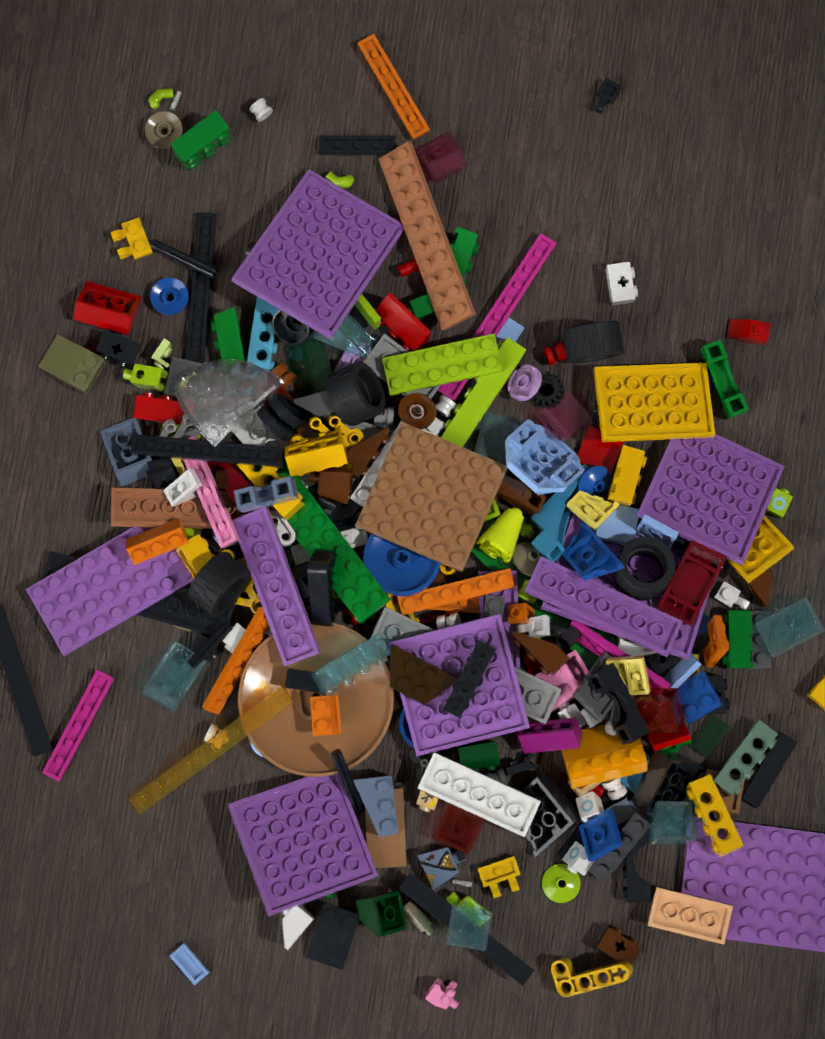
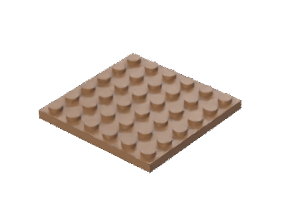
[355,422,508,572]

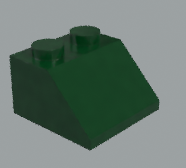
[457,741,500,771]
[356,891,408,937]

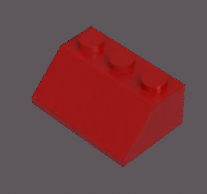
[73,281,142,335]
[375,292,431,352]

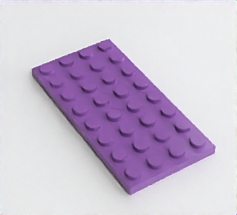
[26,527,194,656]

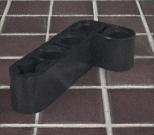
[308,549,336,627]

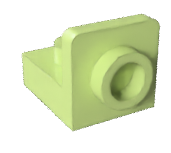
[151,338,172,370]

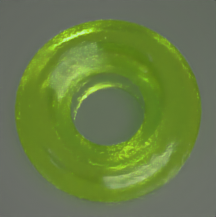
[520,521,535,539]

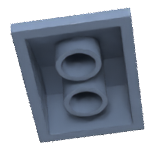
[100,418,152,486]

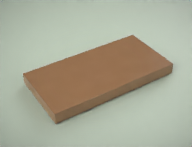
[365,788,407,868]

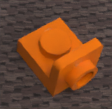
[508,603,535,624]

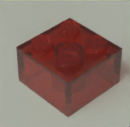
[634,688,684,734]
[433,803,486,855]

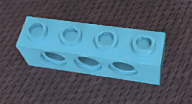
[246,297,279,378]

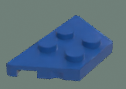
[562,521,624,581]

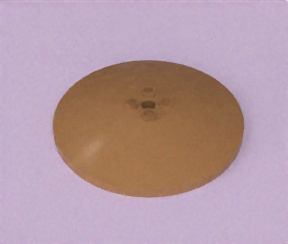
[238,621,394,777]

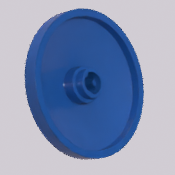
[363,534,441,597]

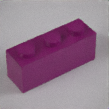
[518,717,583,754]

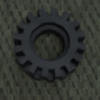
[531,372,564,409]

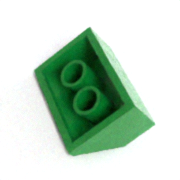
[211,307,246,373]

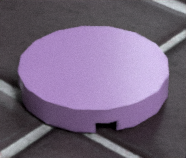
[507,364,542,401]

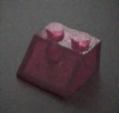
[415,133,468,184]

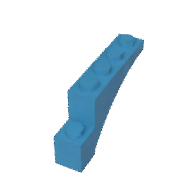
[531,464,589,562]

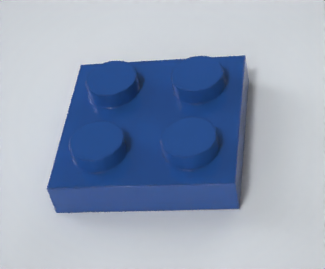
[670,671,723,724]
[579,809,623,862]

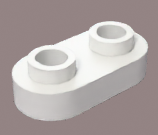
[270,510,295,547]

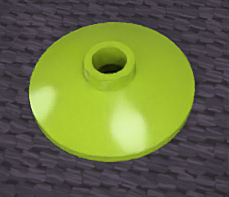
[542,864,581,903]

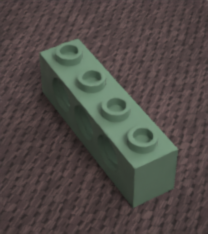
[713,720,778,797]

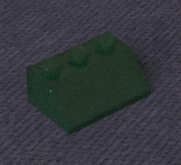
[286,335,332,398]

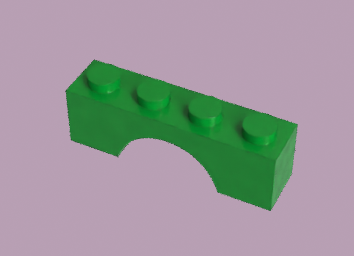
[700,339,749,420]

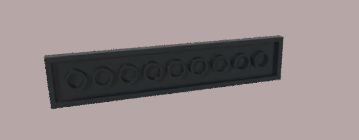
[42,551,236,639]

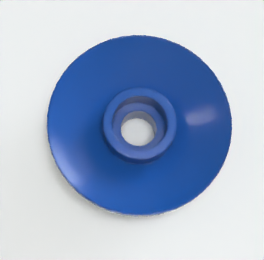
[150,278,189,315]
[578,465,611,498]

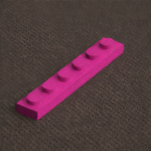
[569,620,670,698]
[42,670,115,782]

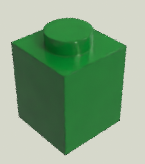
[407,294,436,321]

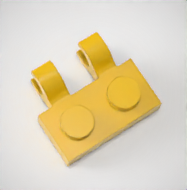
[110,217,153,260]
[478,856,521,898]

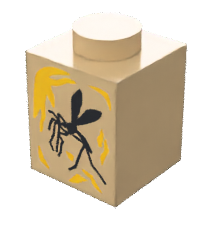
[416,790,438,812]

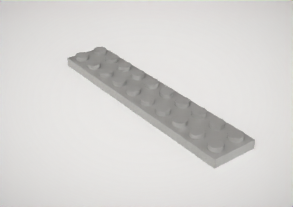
[369,607,562,724]

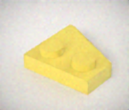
[566,491,620,531]
[606,655,650,695]

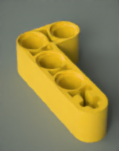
[551,957,633,997]

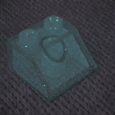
[649,801,696,845]

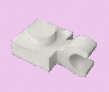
[714,581,750,610]
[517,615,550,638]

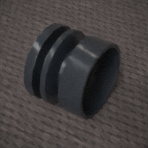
[272,309,315,345]

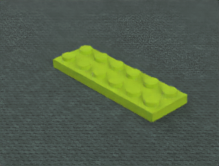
[382,333,503,396]

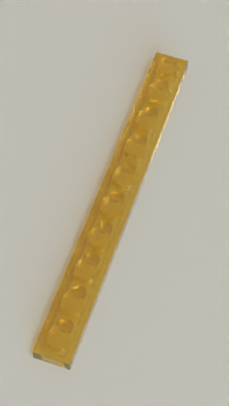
[129,686,295,815]

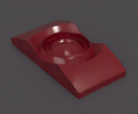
[656,540,727,626]

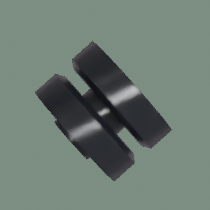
[257,392,306,441]

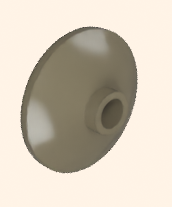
[145,111,183,149]
[512,542,543,577]

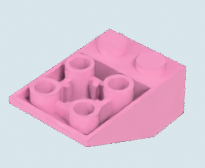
[535,650,589,712]

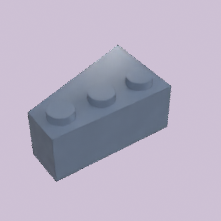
[353,775,399,837]

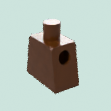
[308,463,355,504]

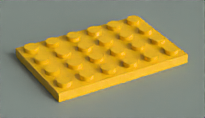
[593,363,715,442]

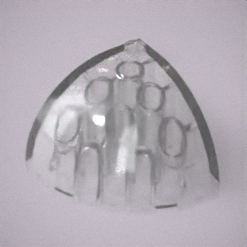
[175,359,284,447]

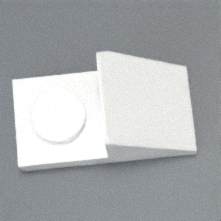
[163,469,202,507]

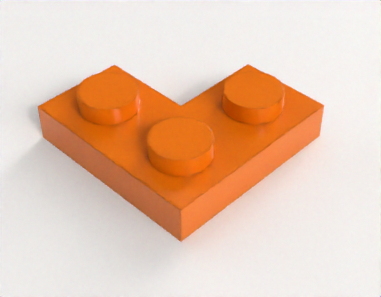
[702,615,729,668]

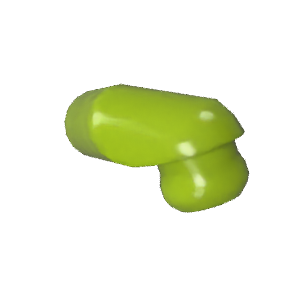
[148,88,174,108]
[325,171,354,189]

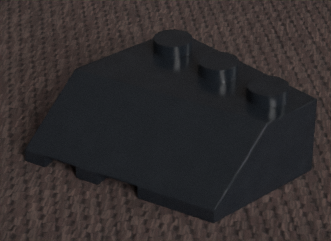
[631,750,708,816]
[521,773,582,857]

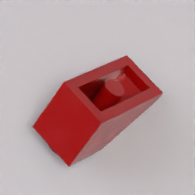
[727,319,771,346]

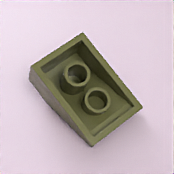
[38,334,107,395]

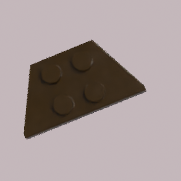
[390,643,459,705]

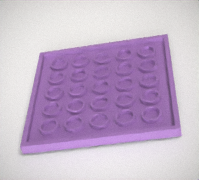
[636,434,785,565]
[387,614,530,756]
[228,773,378,917]

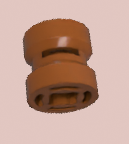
[270,363,297,389]

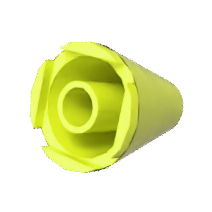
[476,507,524,563]

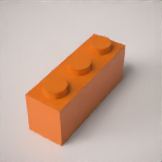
[126,518,188,565]

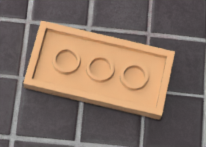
[647,887,733,944]

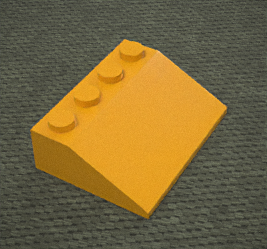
[561,724,647,789]

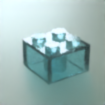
[446,904,492,951]

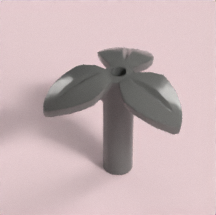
[409,749,433,782]

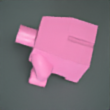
[425,977,459,1009]

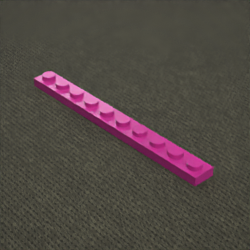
[438,233,556,402]

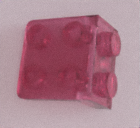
[538,391,590,442]

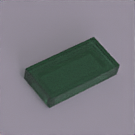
[691,715,729,758]

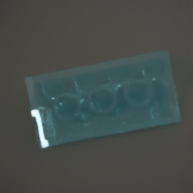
[310,634,390,695]

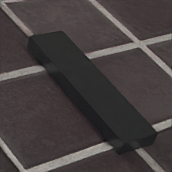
[320,135,395,156]
[741,732,798,808]

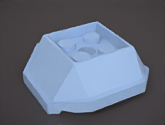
[505,419,585,495]

